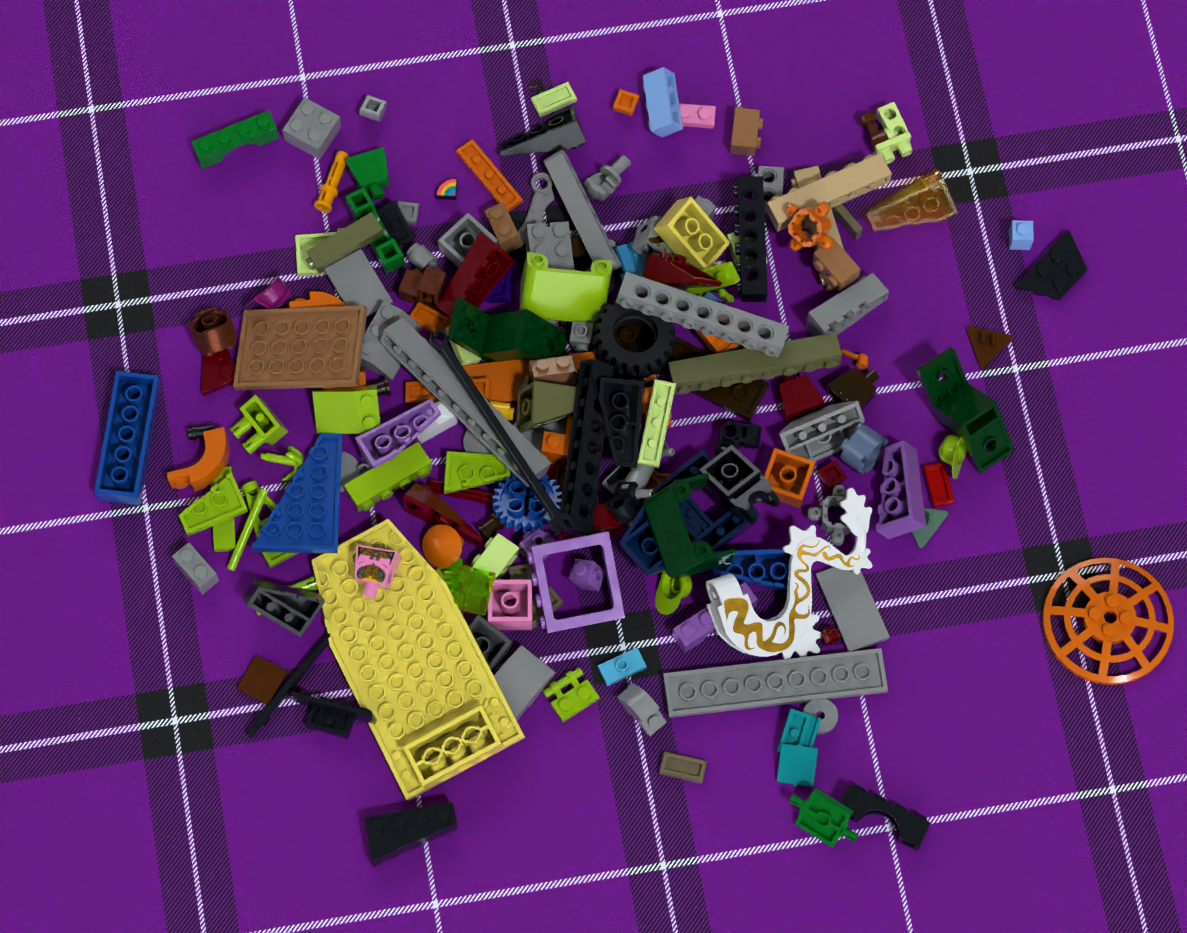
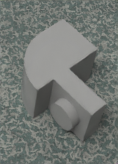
[617,683,667,736]

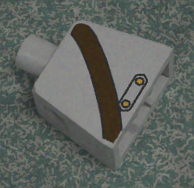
[632,216,675,259]

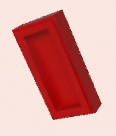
[923,462,955,508]

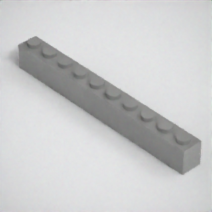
[379,318,551,487]

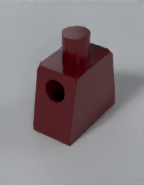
[778,374,825,423]

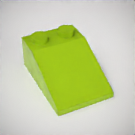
[312,384,381,434]

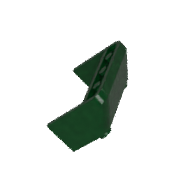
[644,473,736,579]

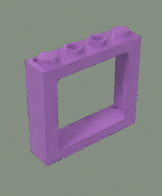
[527,531,625,633]

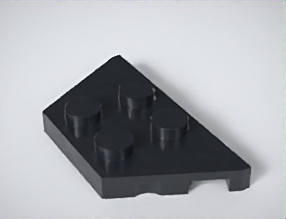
[1015,230,1088,301]

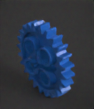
[492,473,562,534]

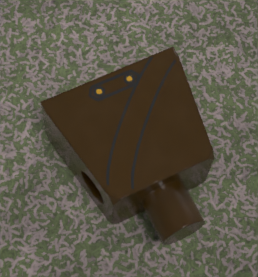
[826,368,880,411]

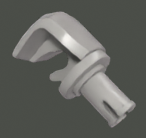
[583,155,631,202]

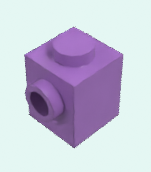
[569,559,605,592]

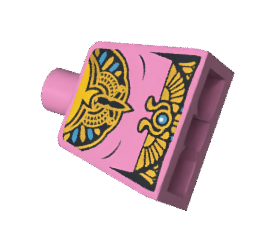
[355,545,402,599]

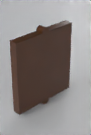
[237,656,288,705]

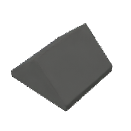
[469,614,513,671]

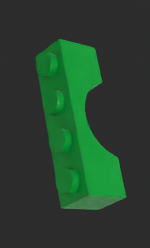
[191,110,279,169]
[345,187,405,274]

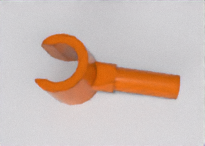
[841,349,869,370]

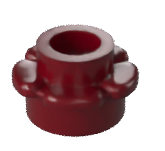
[820,626,841,645]

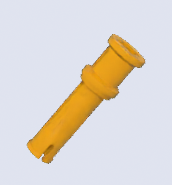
[314,151,350,213]

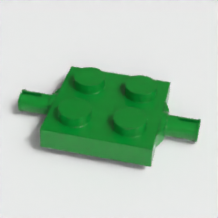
[789,788,859,848]

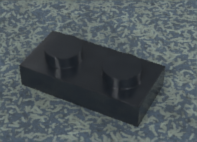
[377,200,416,247]

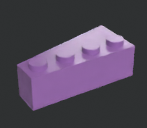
[876,440,926,539]

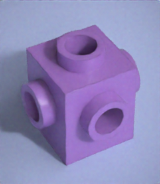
[518,528,553,565]

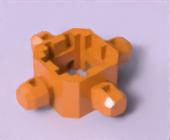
[785,201,834,251]

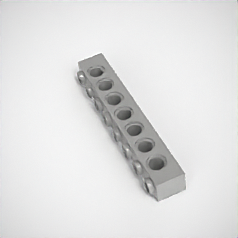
[615,272,789,357]

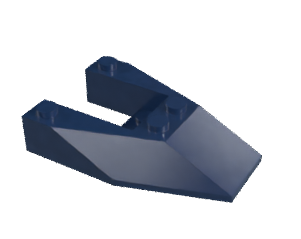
[619,450,760,576]

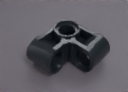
[715,421,762,457]

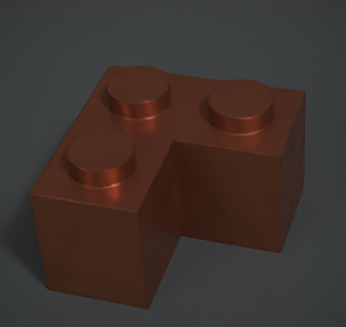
[398,267,447,311]

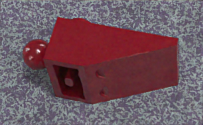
[642,251,722,289]

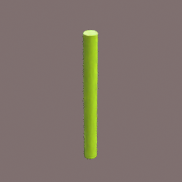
[227,488,269,571]

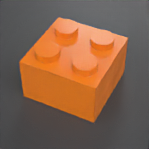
[764,448,815,508]

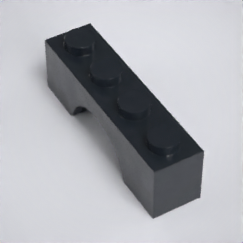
[840,785,931,851]

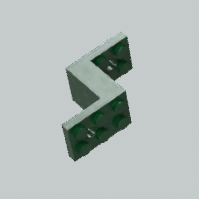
[447,298,568,363]
[916,347,1015,474]

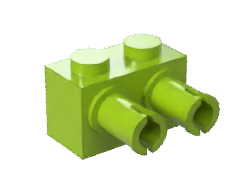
[230,395,289,455]

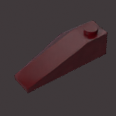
[403,483,483,549]

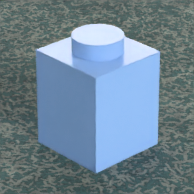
[1009,220,1034,250]

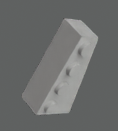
[806,273,889,336]

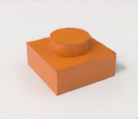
[613,89,639,116]

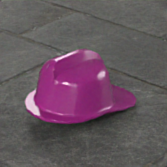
[245,273,291,309]

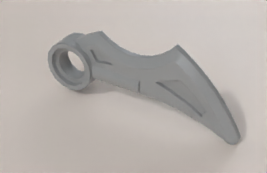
[518,173,554,243]

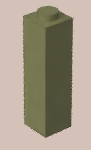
[306,212,384,274]

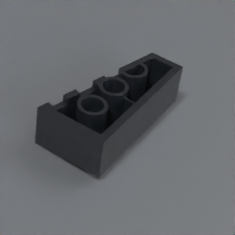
[364,802,458,867]

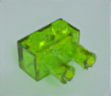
[450,565,496,616]

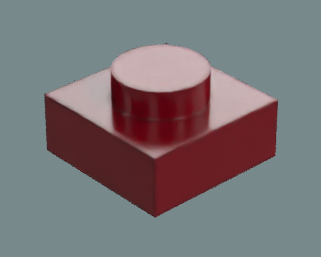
[817,460,847,490]

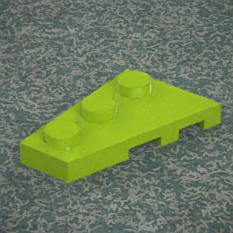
[444,451,511,494]
[179,472,248,536]

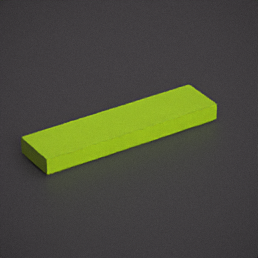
[211,466,236,552]

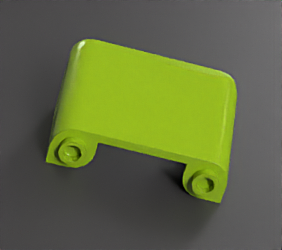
[520,252,612,324]

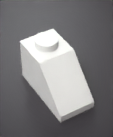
[417,401,458,444]

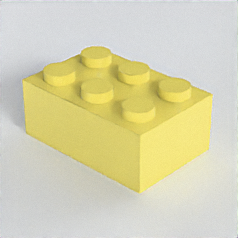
[653,196,730,269]

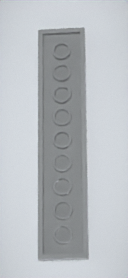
[663,648,888,718]

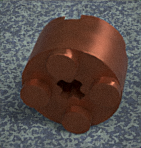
[188,307,237,356]

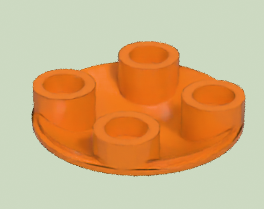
[422,524,464,568]

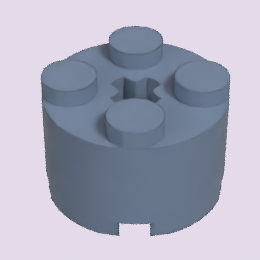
[840,423,888,475]

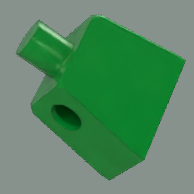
[346,147,390,200]

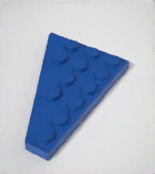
[252,433,343,553]

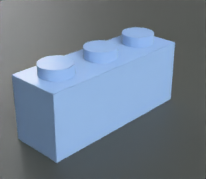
[643,67,683,137]

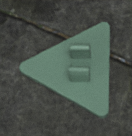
[911,508,948,549]

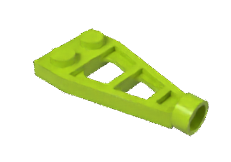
[241,481,299,569]

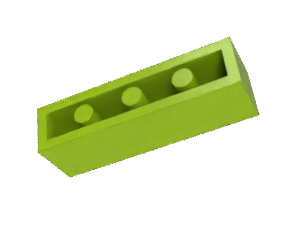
[344,442,432,513]

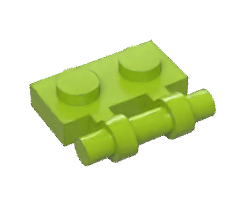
[542,668,600,723]

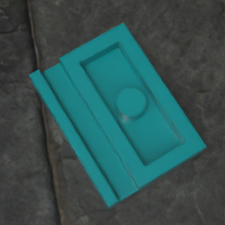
[777,709,821,752]

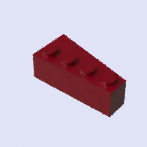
[436,232,515,319]

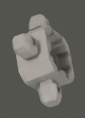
[808,485,851,546]

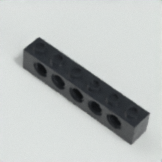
[733,176,768,302]

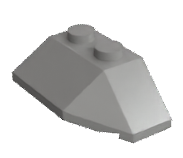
[779,400,865,461]

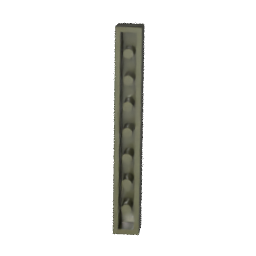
[668,332,842,395]

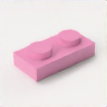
[679,104,716,129]

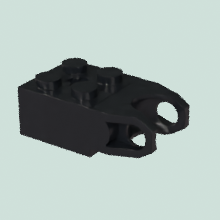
[699,445,779,524]

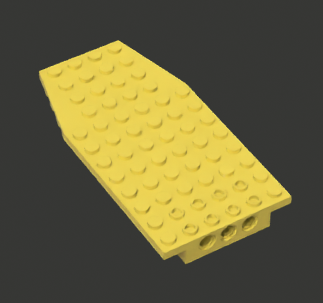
[312,519,526,801]

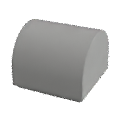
[359,95,387,122]

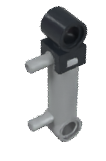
[608,435,675,524]

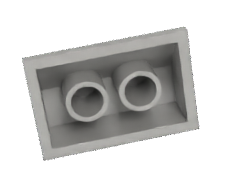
[360,301,422,381]

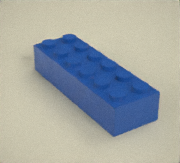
[94,371,162,506]

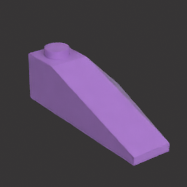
[355,399,441,468]

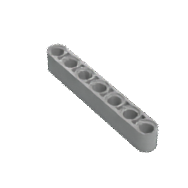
[544,149,621,272]

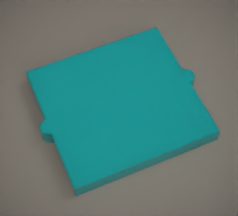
[777,743,818,787]

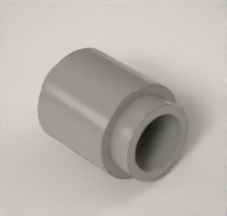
[406,243,438,272]

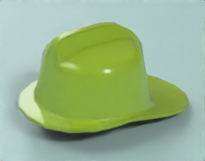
[939,434,968,479]
[655,570,692,615]

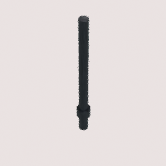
[245,632,330,738]

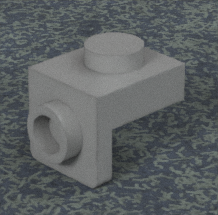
[570,321,594,353]

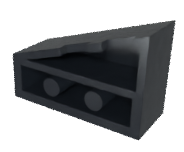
[242,579,325,637]

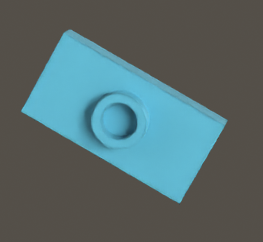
[597,648,647,687]

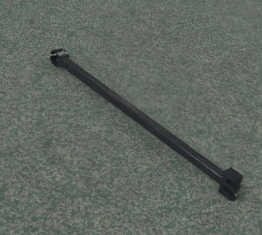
[429,330,575,536]

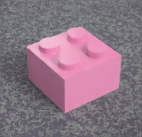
[488,580,532,630]

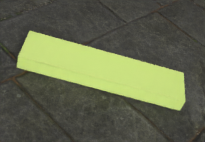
[638,379,676,468]

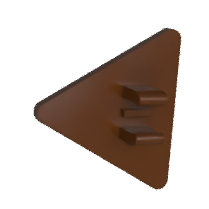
[966,326,1012,369]

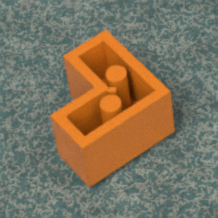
[540,415,573,465]

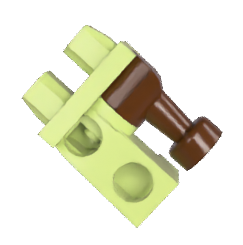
[859,102,913,164]

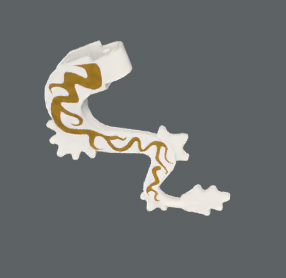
[706,488,873,659]

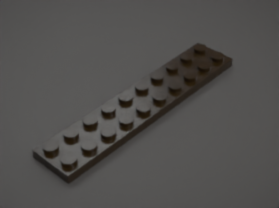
[561,302,770,422]

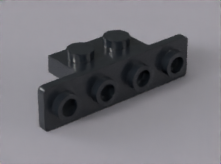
[290,691,377,739]

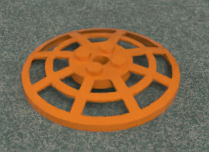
[1042,558,1174,685]

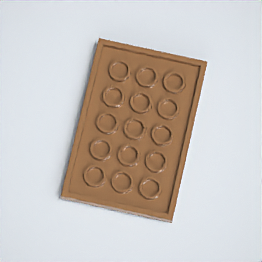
[233,305,367,390]

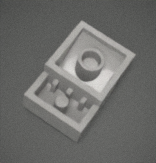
[494,645,556,721]

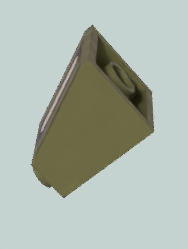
[516,381,577,433]

